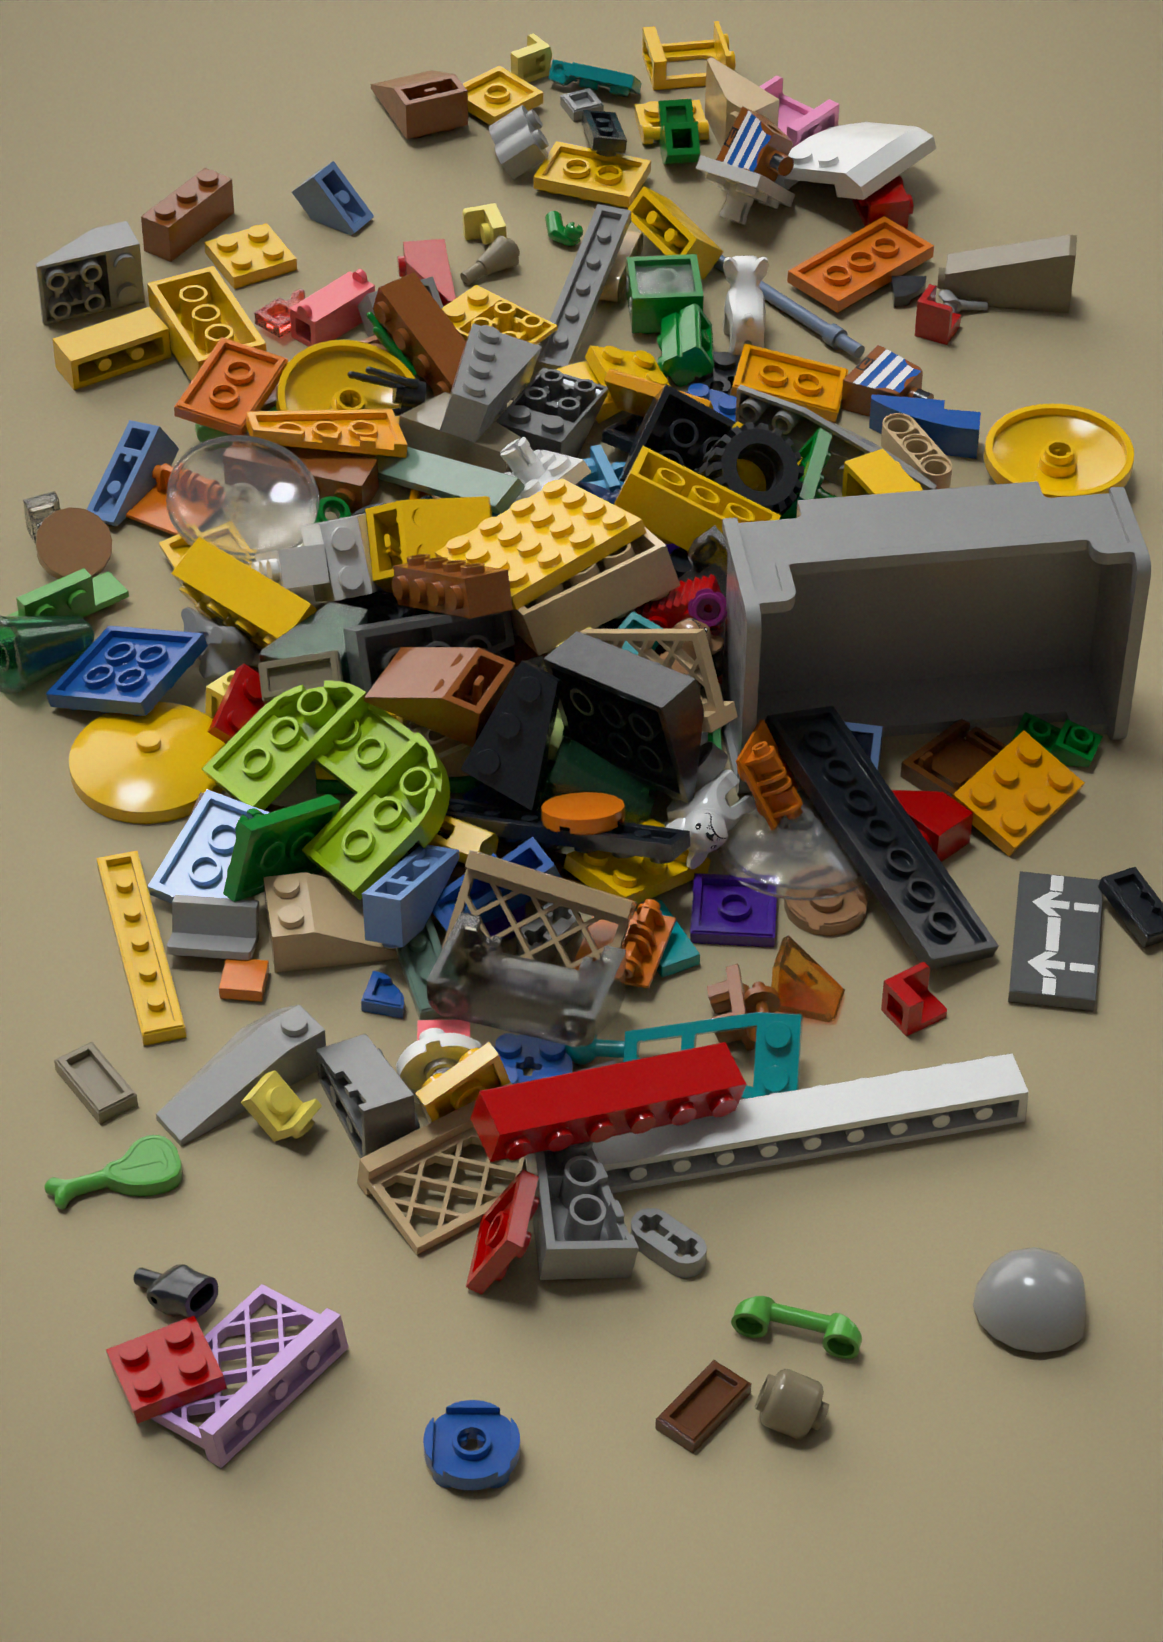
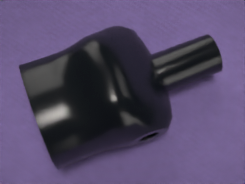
[133,1264,218,1318]

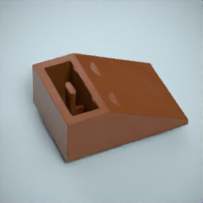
[370,70,468,139]
[364,647,515,748]

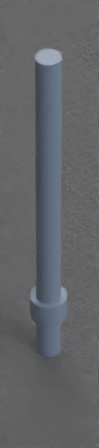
[714,255,865,358]

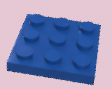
[46,626,208,716]

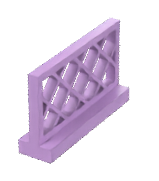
[151,1284,349,1468]

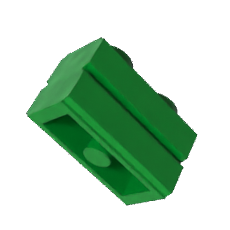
[657,304,714,387]

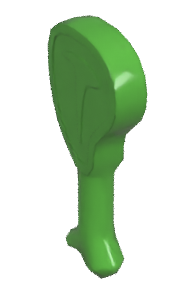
[44,1135,182,1209]

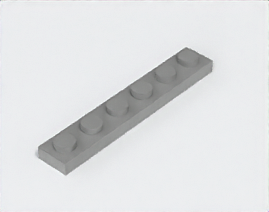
[534,204,631,371]

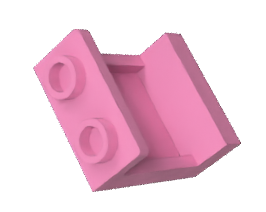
[759,76,840,148]

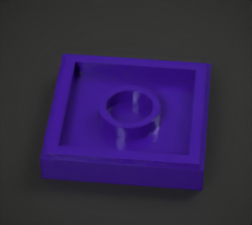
[690,873,778,948]

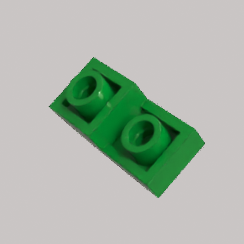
[1010,712,1103,767]

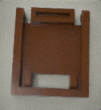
[900,718,1007,797]

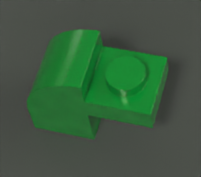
[658,99,700,164]

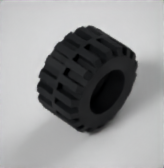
[699,422,804,514]

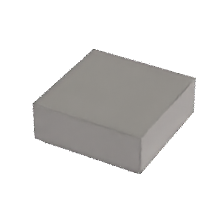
[560,88,604,122]

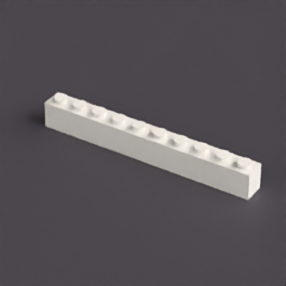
[592,1054,1029,1193]

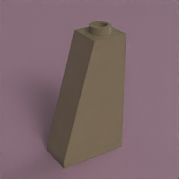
[937,235,1077,313]
[399,392,521,473]

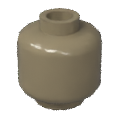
[755,1369,829,1439]

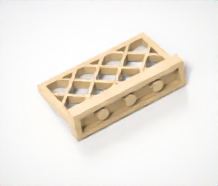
[580,629,738,732]
[442,851,637,1001]
[357,1082,525,1255]

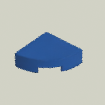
[361,971,405,1019]

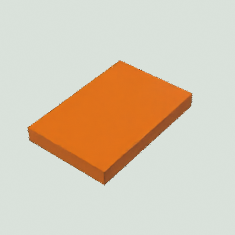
[174,337,288,438]

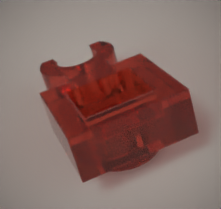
[254,289,305,338]

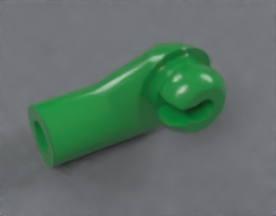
[545,211,583,247]

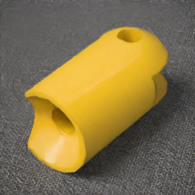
[428,815,498,864]

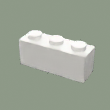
[251,544,330,589]

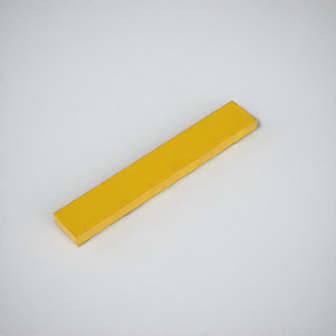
[96,851,186,1046]

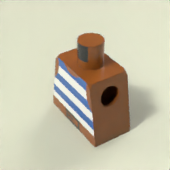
[716,106,794,182]
[841,345,934,417]

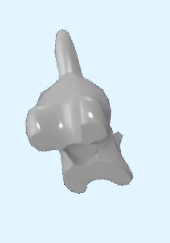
[181,607,277,682]

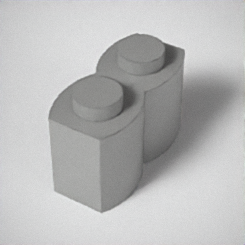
[489,105,549,180]

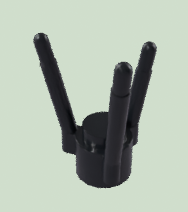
[347,366,426,417]

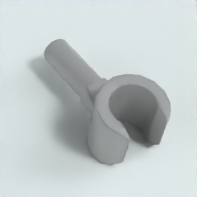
[939,289,988,314]

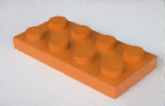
[787,216,934,313]

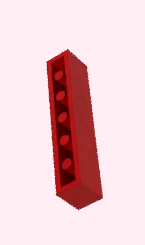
[470,1042,747,1162]

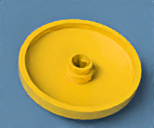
[276,340,415,458]
[984,403,1134,498]
[69,702,226,824]

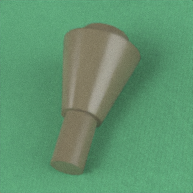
[460,235,520,285]

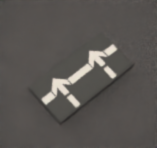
[1008,871,1103,1011]

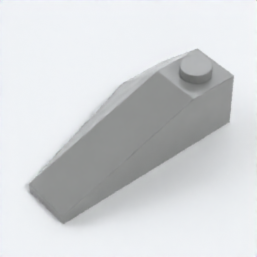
[156,1005,326,1146]

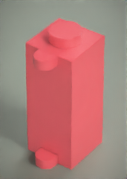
[290,269,375,347]

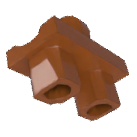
[707,963,780,1051]

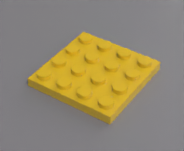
[435,478,647,610]

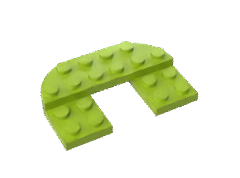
[202,681,450,900]

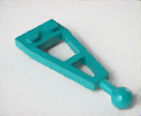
[565,1012,803,1099]

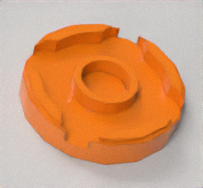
[541,792,625,835]

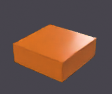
[219,959,269,1002]

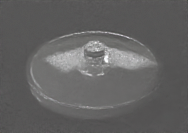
[166,435,319,565]
[717,786,866,901]

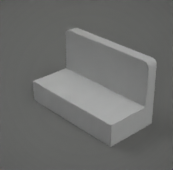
[167,895,259,960]

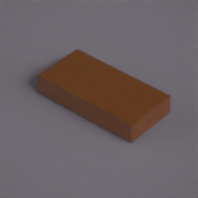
[655,1360,752,1453]

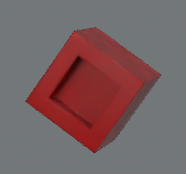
[914,284,961,345]
[881,962,947,1037]

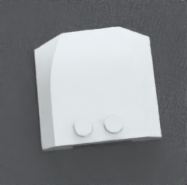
[775,122,936,200]

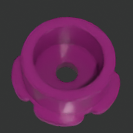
[688,588,727,628]

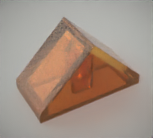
[771,935,845,1023]

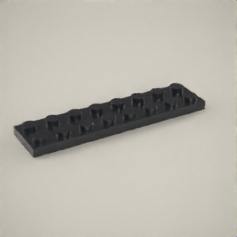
[765,706,999,970]

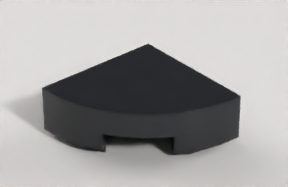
[891,276,926,307]

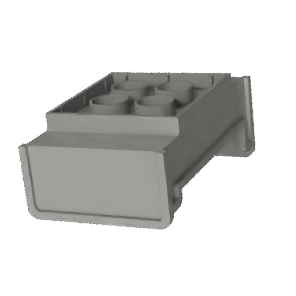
[721,481,1151,794]

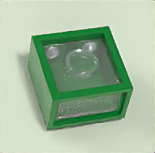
[626,254,704,334]

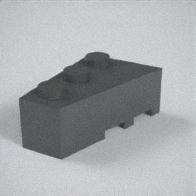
[316,1034,420,1158]

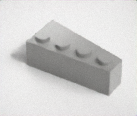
[440,323,542,442]
[525,1141,639,1280]

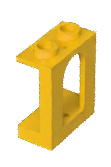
[642,21,736,90]

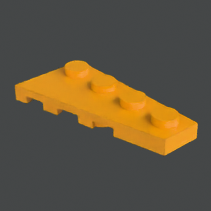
[246,409,408,458]

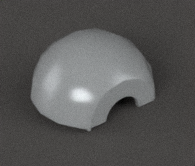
[973,1247,1085,1353]

